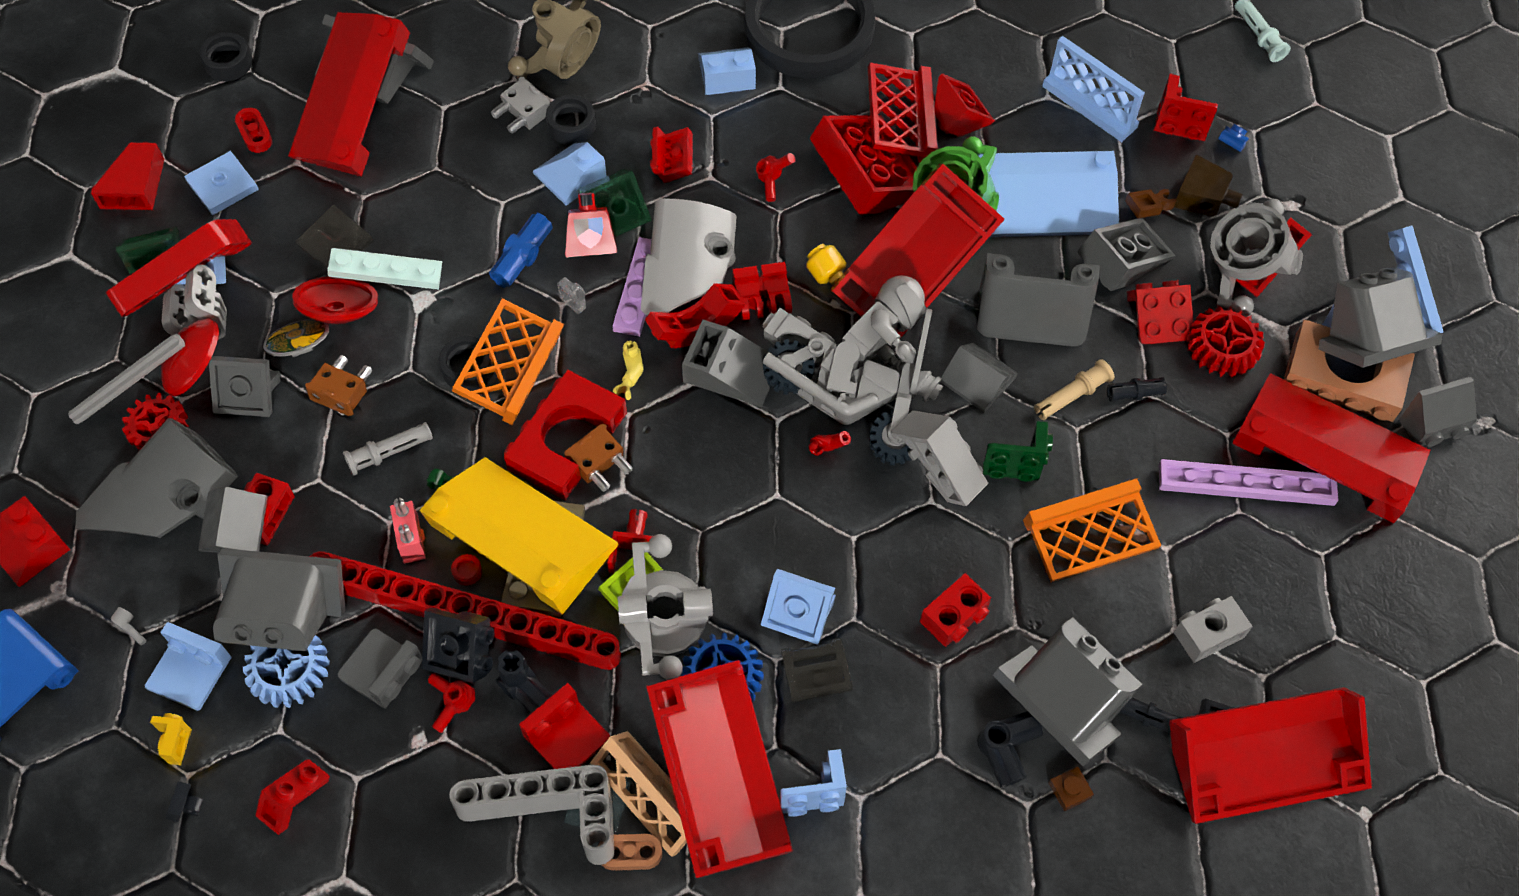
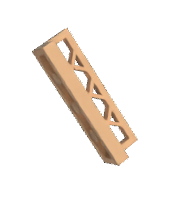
[590,731,687,857]

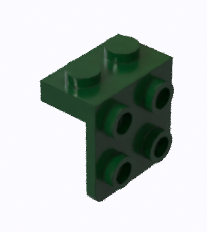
[982,421,1053,482]

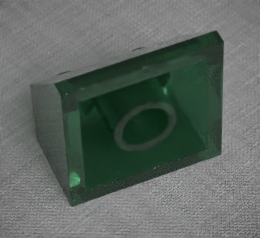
[577,169,652,237]

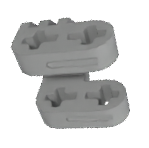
[161,265,227,339]

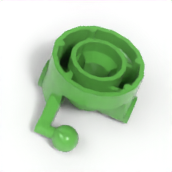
[913,136,999,210]

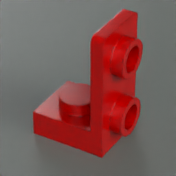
[255,759,330,835]

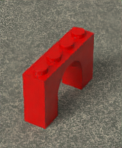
[504,370,627,501]

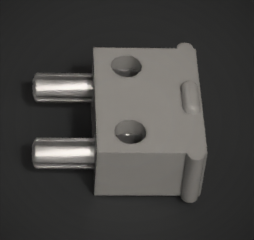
[491,77,550,133]

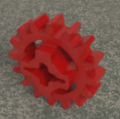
[122,393,189,451]

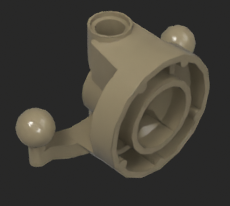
[508,0,601,80]

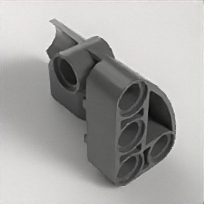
[75,417,238,538]

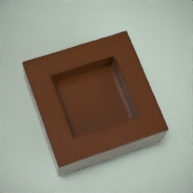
[1049,767,1094,811]

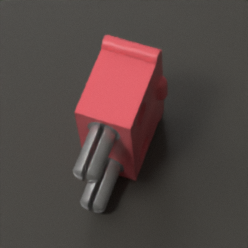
[390,498,426,564]

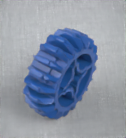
[681,632,764,702]

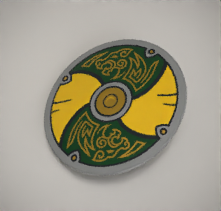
[263,319,329,357]

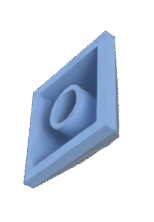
[533,142,607,205]

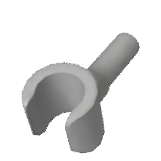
[111,607,147,646]

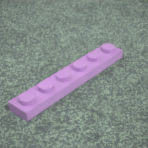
[1159,459,1338,506]

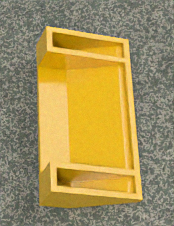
[419,457,619,615]

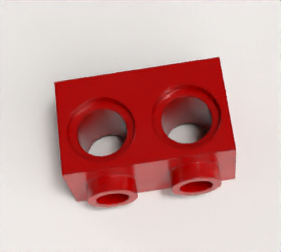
[244,472,295,546]
[920,573,991,647]

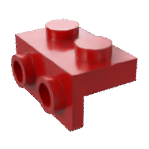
[650,127,693,183]

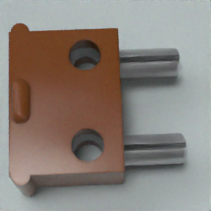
[305,355,372,416]
[564,424,633,492]

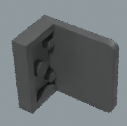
[338,629,422,709]

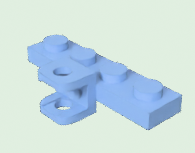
[1388,226,1443,333]

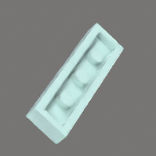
[328,248,442,290]

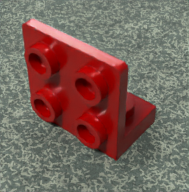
[1154,74,1218,141]
[519,683,610,769]

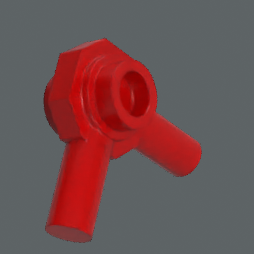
[756,153,795,202]
[428,673,476,733]

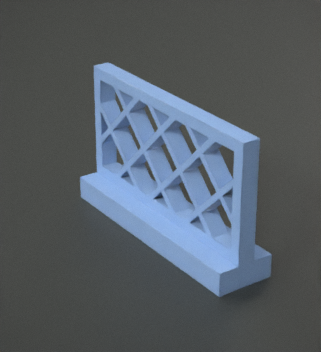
[1042,36,1145,142]

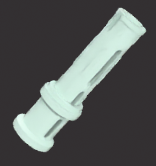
[1235,0,1290,62]

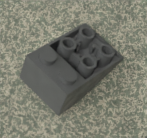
[682,320,771,407]

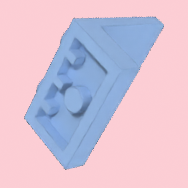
[145,622,231,711]
[780,749,847,816]

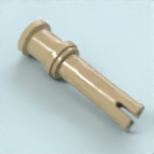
[1034,359,1115,420]

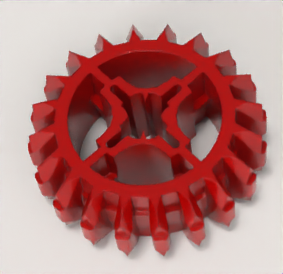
[1187,305,1265,378]

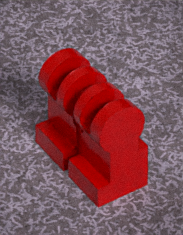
[732,262,792,321]

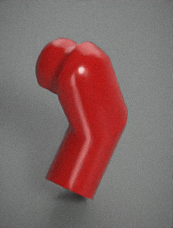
[808,431,851,455]

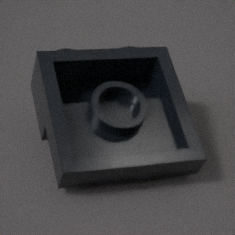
[422,607,495,683]

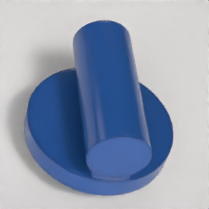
[1218,124,1249,152]

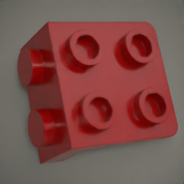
[1127,280,1193,344]

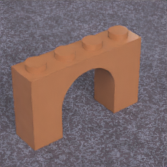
[1284,319,1415,422]

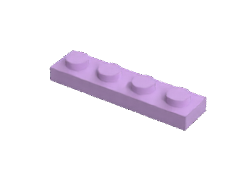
[613,237,651,336]

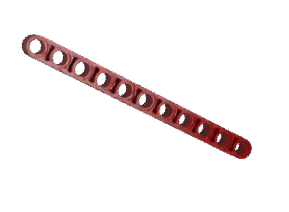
[309,551,621,670]

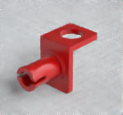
[608,509,653,574]

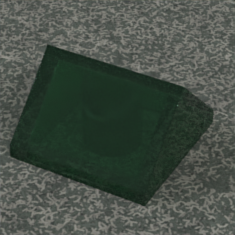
[116,226,180,274]

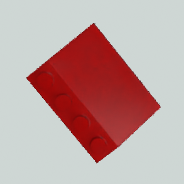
[809,115,917,214]

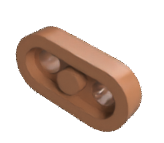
[597,834,663,870]

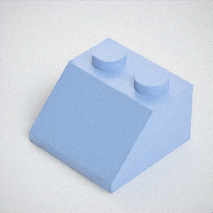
[698,47,756,95]

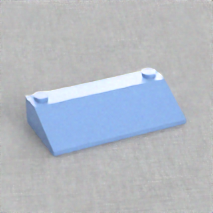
[979,151,1119,237]

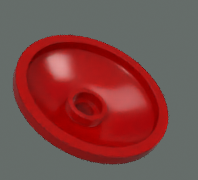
[292,277,378,324]
[161,318,219,396]

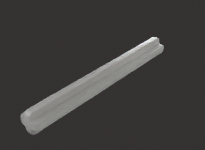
[68,334,185,424]

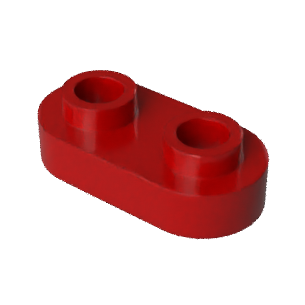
[235,108,273,153]

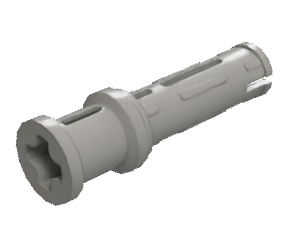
[343,422,433,476]

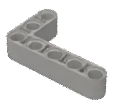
[449,765,615,865]

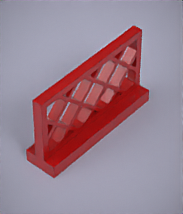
[868,63,937,163]

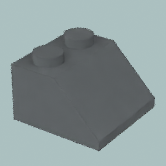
[1399,377,1477,447]

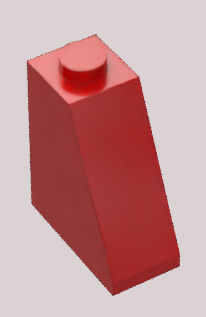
[91,142,165,210]

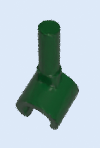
[427,469,454,490]

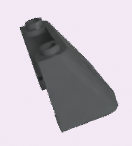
[977,253,1100,347]

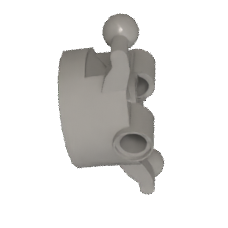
[1210,198,1303,317]
[617,534,713,680]

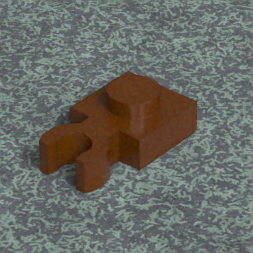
[1125,189,1177,219]

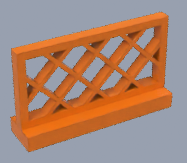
[452,298,564,425]
[1023,478,1161,582]

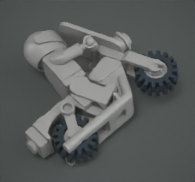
[762,275,943,466]

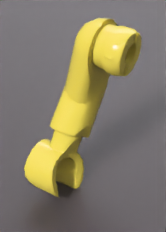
[613,341,644,400]

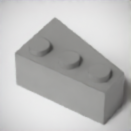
[890,410,988,506]

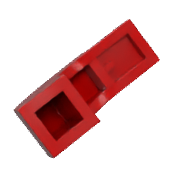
[645,283,746,348]

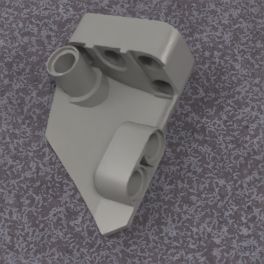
[641,199,737,316]

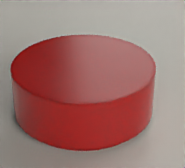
[451,554,482,585]

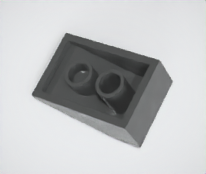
[1077,218,1176,291]

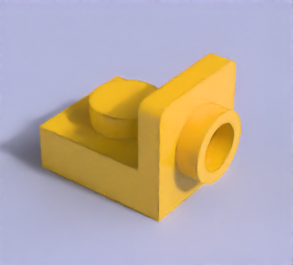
[150,713,192,765]

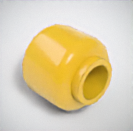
[806,244,847,285]

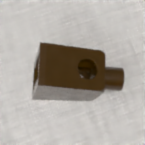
[1174,155,1243,217]

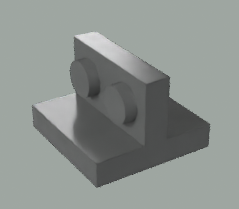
[209,356,280,417]

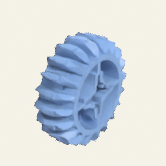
[242,635,329,708]

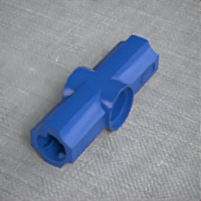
[489,213,553,288]

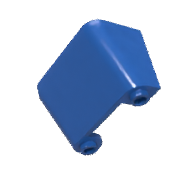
[0,609,79,740]

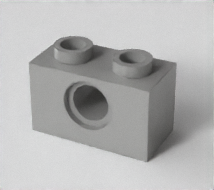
[1174,596,1253,663]

